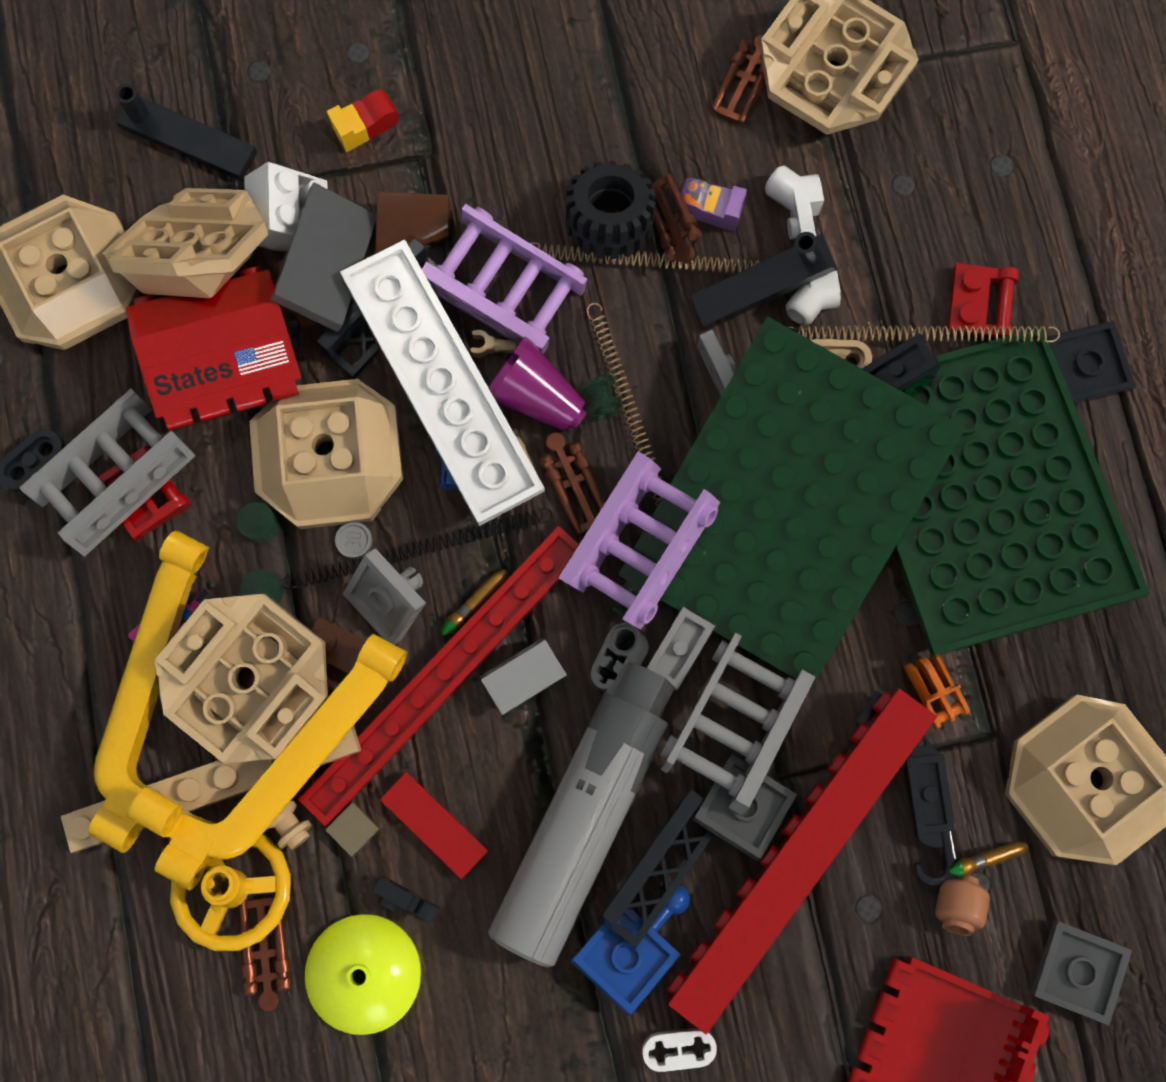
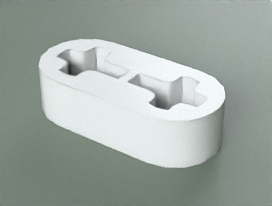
[642,1028,717,1072]

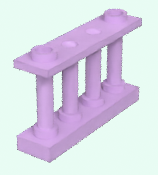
[422,204,587,354]
[559,452,720,630]

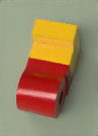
[326,90,399,153]

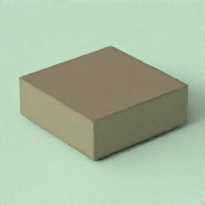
[326,802,380,857]

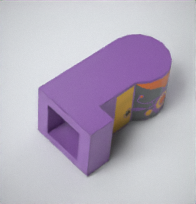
[675,178,747,232]

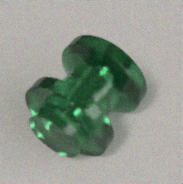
[580,375,623,420]
[237,502,280,544]
[240,570,284,604]

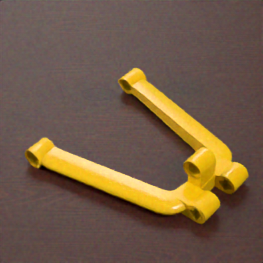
[88,530,408,891]

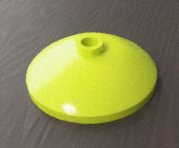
[305,914,421,1035]

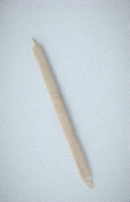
[530,242,759,274]
[587,303,662,506]
[788,325,1060,342]

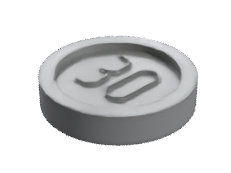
[335,522,373,559]

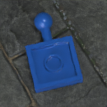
[570,885,690,1016]

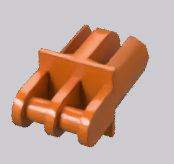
[903,654,970,730]

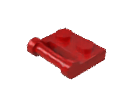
[947,263,1019,340]
[98,445,192,541]

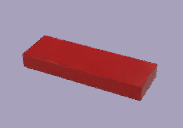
[380,772,489,880]

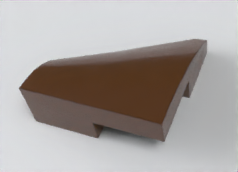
[376,192,451,254]

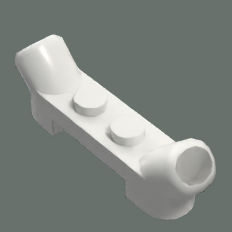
[765,166,841,325]

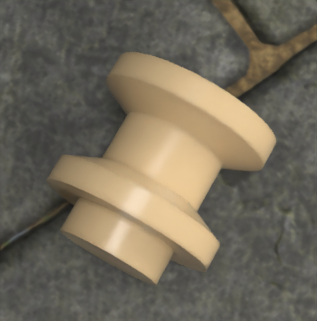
[267,801,312,850]

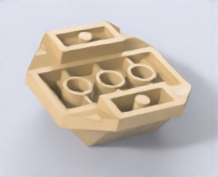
[760,0,919,135]
[103,188,268,298]
[0,195,140,350]
[249,379,403,529]
[154,594,328,764]
[1005,695,1166,865]

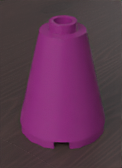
[488,336,587,431]

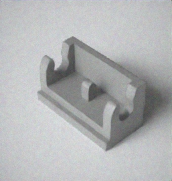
[479,638,567,715]

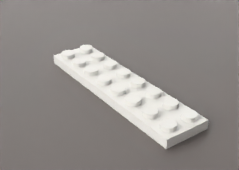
[340,240,545,526]

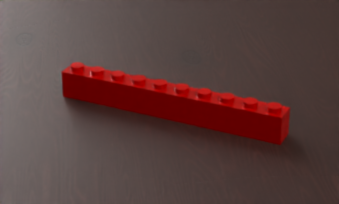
[666,688,938,1035]

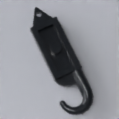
[904,735,959,888]

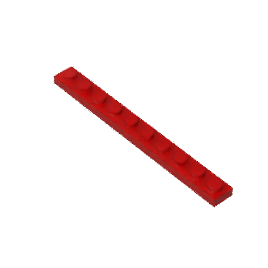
[298,526,579,826]

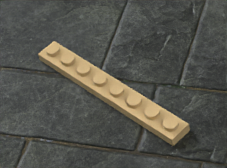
[61,726,362,853]

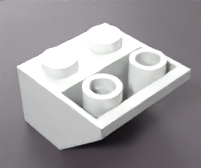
[244,162,328,251]

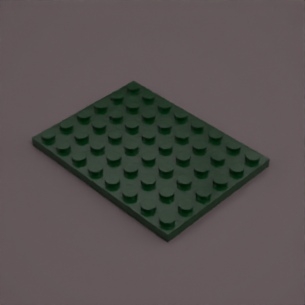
[618,316,966,688]
[894,327,1150,658]

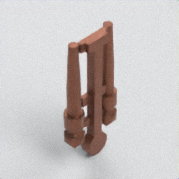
[711,35,765,124]
[652,174,703,264]
[540,432,605,535]
[239,897,292,1011]

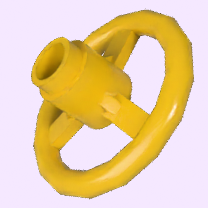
[170,834,291,951]

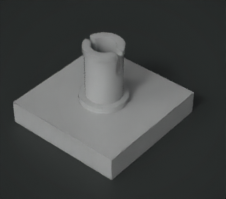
[343,548,426,645]

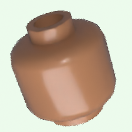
[935,875,990,936]

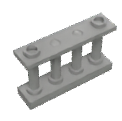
[19,389,196,557]
[660,632,815,815]

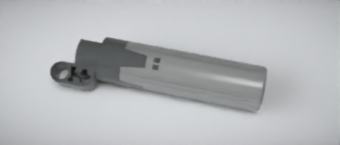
[488,623,675,967]

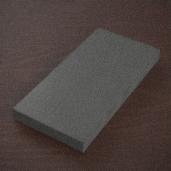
[270,182,377,332]

